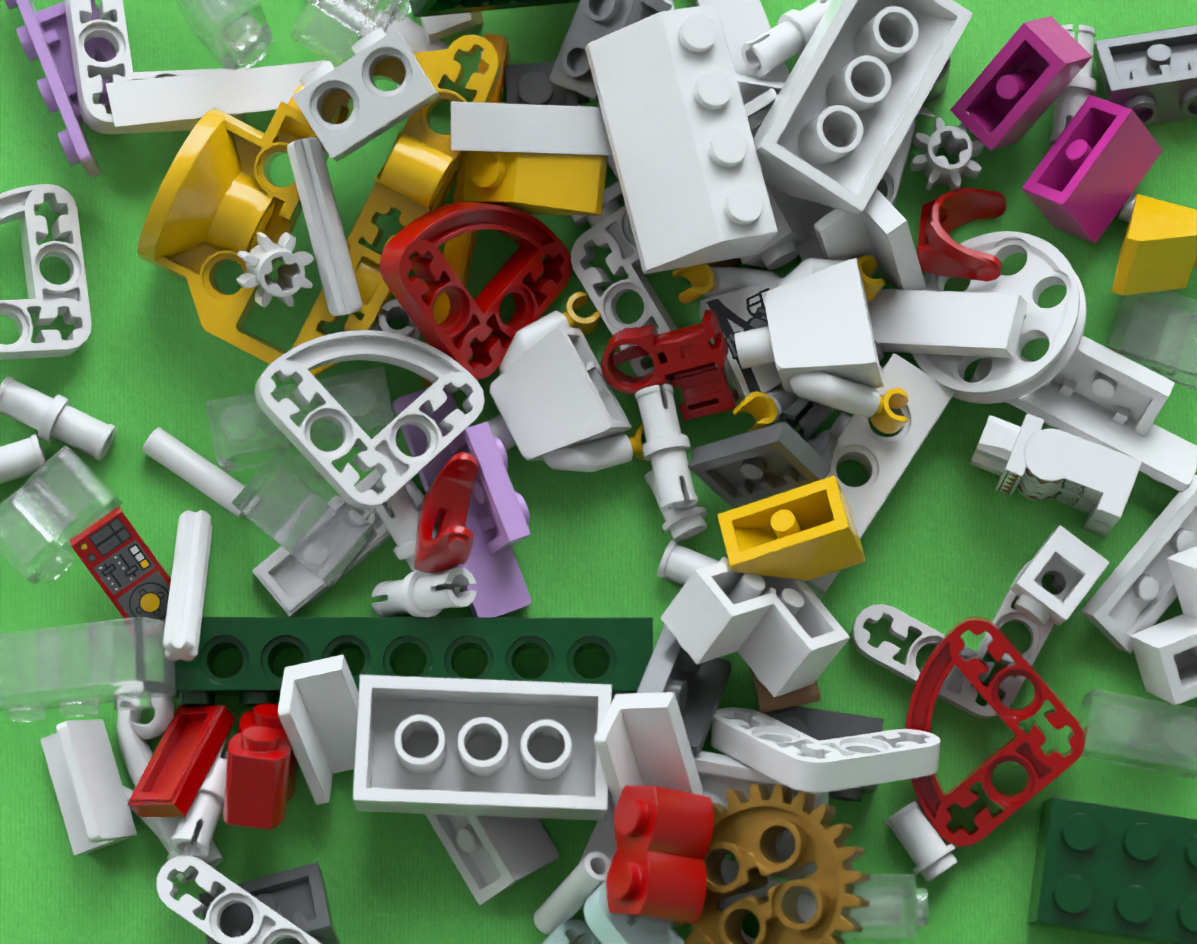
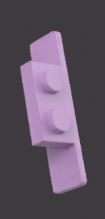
[4,0,117,178]
[393,388,532,617]

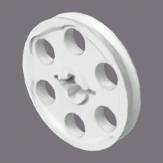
[912,231,1087,404]

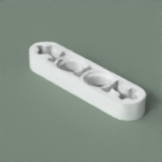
[156,855,321,944]

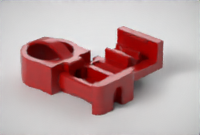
[601,309,739,421]

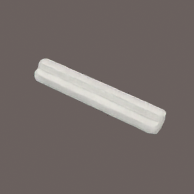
[287,137,362,317]
[163,510,213,662]

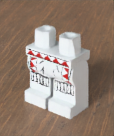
[970,413,1142,537]

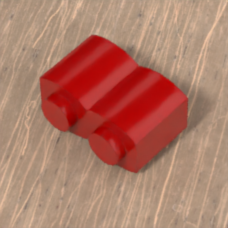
[223,704,298,830]
[606,785,714,924]

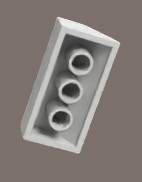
[753,0,973,215]
[585,4,778,274]

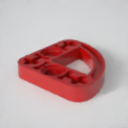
[380,202,572,380]
[905,616,1085,847]

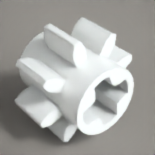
[910,117,984,191]
[236,232,314,307]

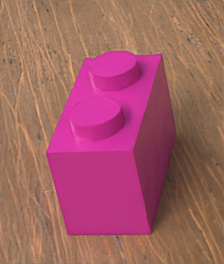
[950,16,1092,151]
[1021,95,1163,244]

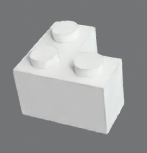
[1129,546,1197,705]
[661,560,850,698]

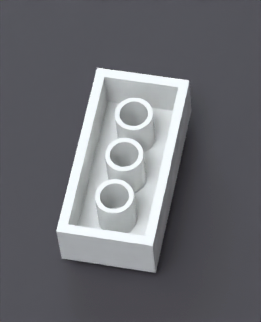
[353,675,612,821]

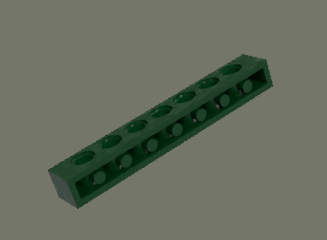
[162,617,653,707]

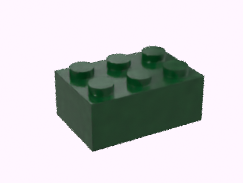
[1027,797,1197,944]

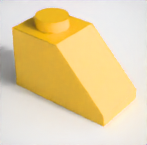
[462,151,608,216]
[1111,194,1197,295]
[717,475,866,581]

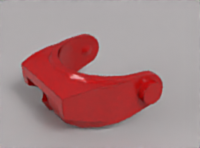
[917,188,1007,282]
[414,452,478,574]

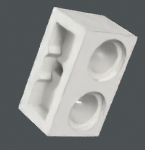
[292,28,440,162]

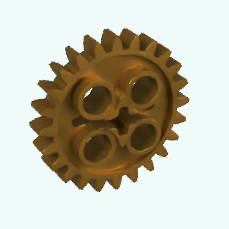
[673,783,870,944]

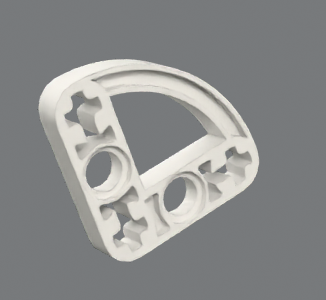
[0,184,92,360]
[255,330,485,510]

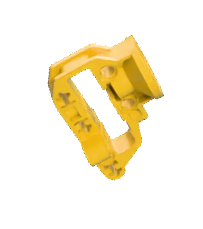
[137,34,501,377]

